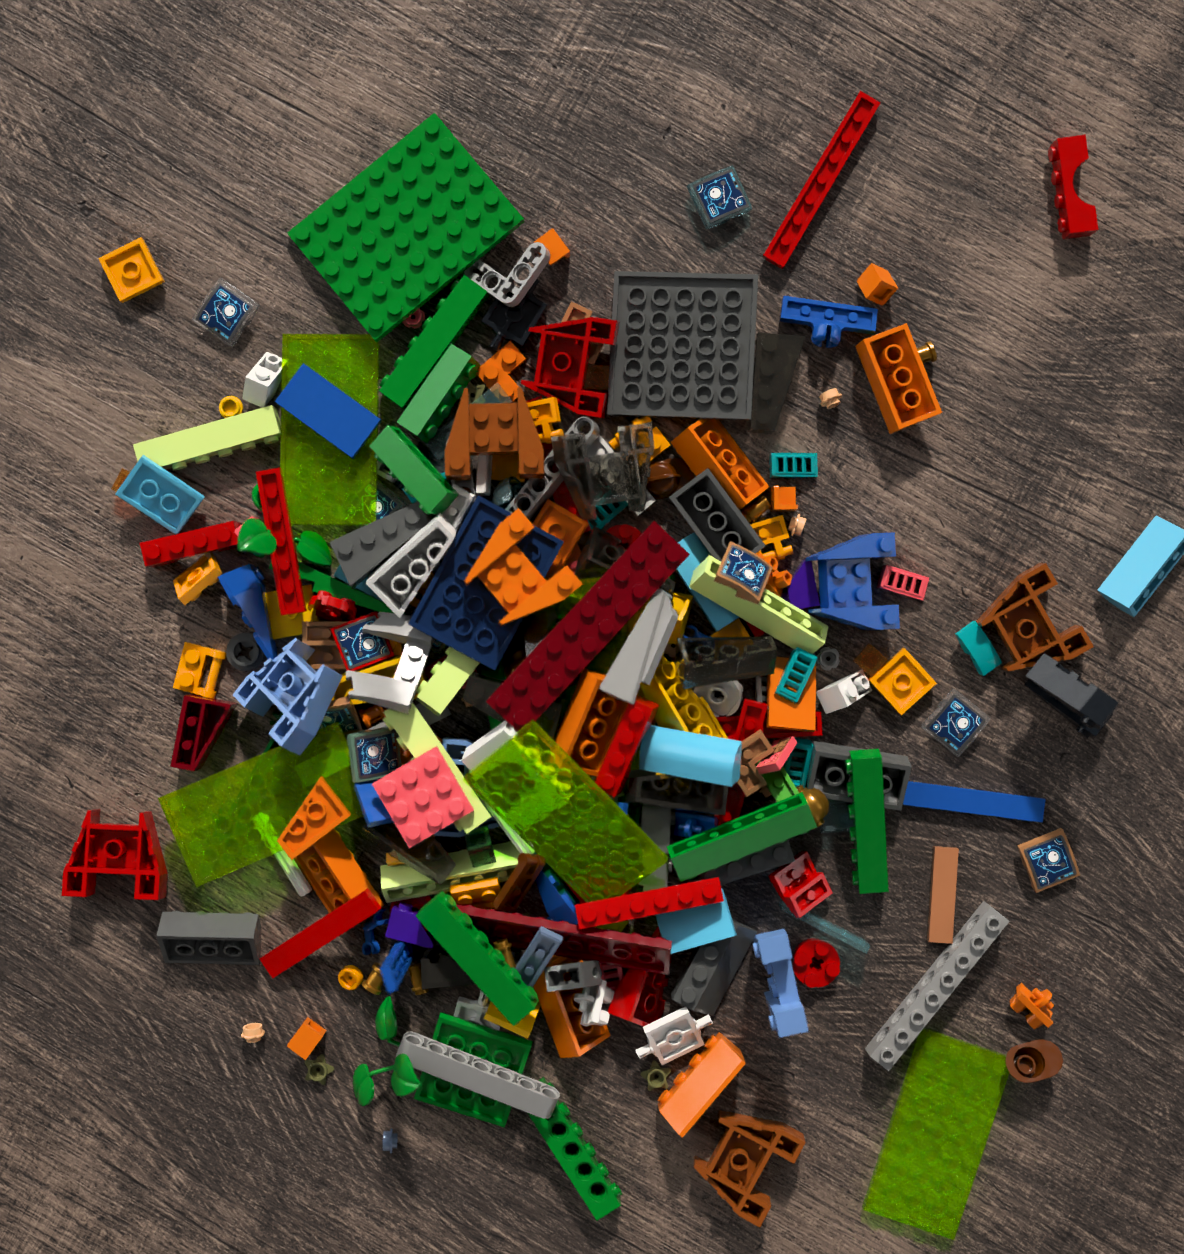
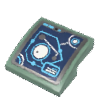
[347,726,402,783]

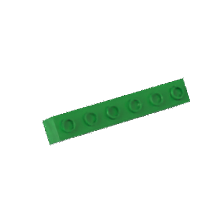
[528,1077,622,1221]

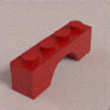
[1048,134,1099,239]
[140,521,240,567]
[593,695,659,798]

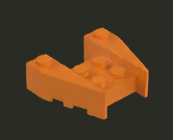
[464,508,582,626]

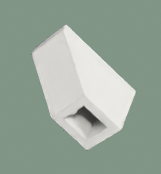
[242,352,288,408]
[816,669,872,714]

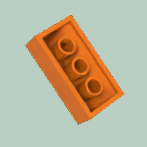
[855,323,942,434]
[671,418,769,510]
[548,668,629,776]
[294,828,384,921]
[534,955,611,1058]
[658,1032,746,1138]

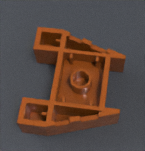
[445,387,544,480]
[976,563,1094,671]
[693,1110,806,1228]

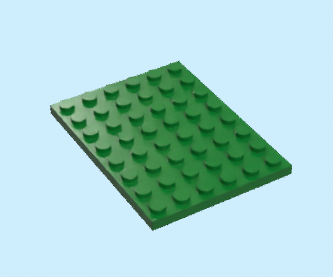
[287,113,525,343]

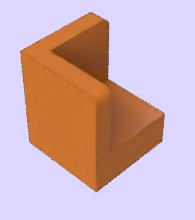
[534,228,570,265]
[857,263,898,306]
[771,486,798,512]
[287,1017,327,1060]

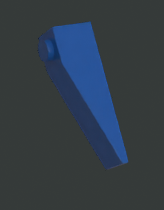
[218,564,278,659]
[525,836,579,925]

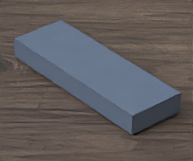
[515,926,563,988]

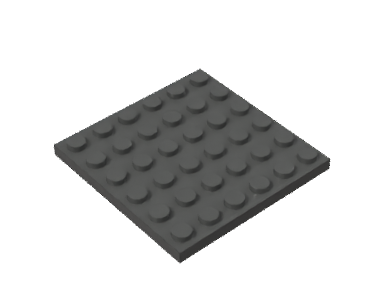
[607,271,758,421]

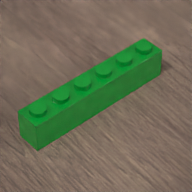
[379,275,489,410]
[845,749,889,894]
[667,792,817,882]
[416,890,539,1026]

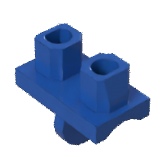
[674,811,718,838]

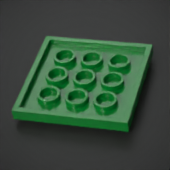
[414,1012,532,1127]

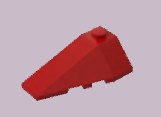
[608,927,672,1027]

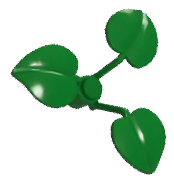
[237,484,332,566]
[353,996,422,1106]

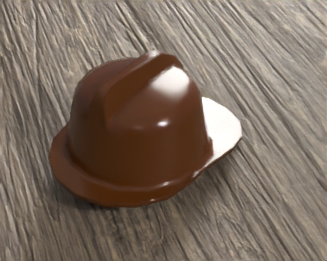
[637,458,694,499]
[1005,1039,1063,1083]

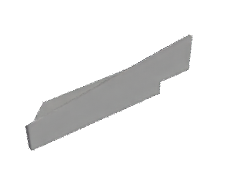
[600,588,678,705]

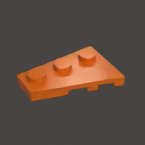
[277,776,351,860]

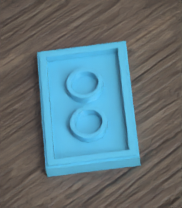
[115,455,205,534]
[655,888,737,954]

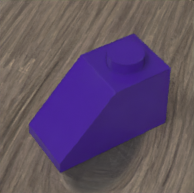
[782,559,820,609]
[385,903,436,949]

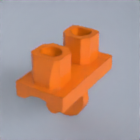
[756,552,792,597]
[1010,983,1054,1030]

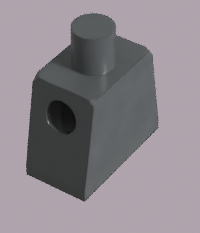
[544,960,602,992]

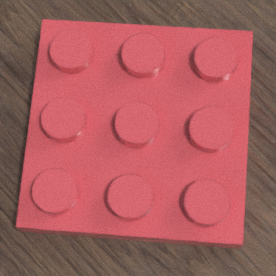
[372,746,474,848]

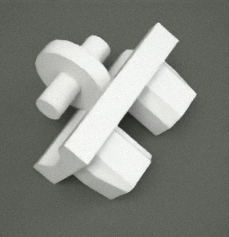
[574,980,614,1027]

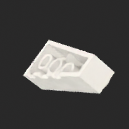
[366,513,456,618]

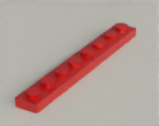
[762,91,880,269]

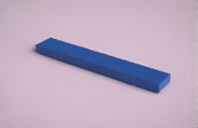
[903,781,1046,823]
[380,940,415,993]

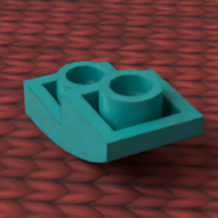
[955,620,1002,676]

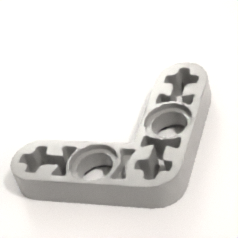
[464,242,550,307]

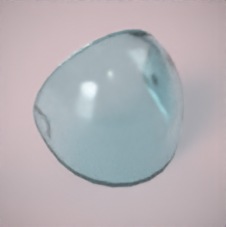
[492,476,530,510]

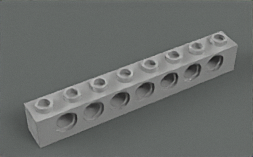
[865,901,1010,1071]

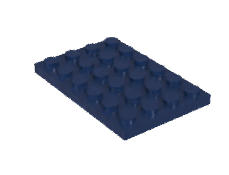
[408,495,564,671]

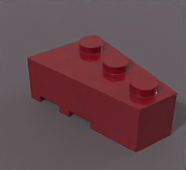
[170,694,238,771]

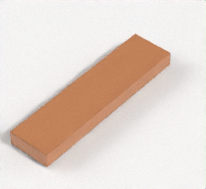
[927,846,959,944]

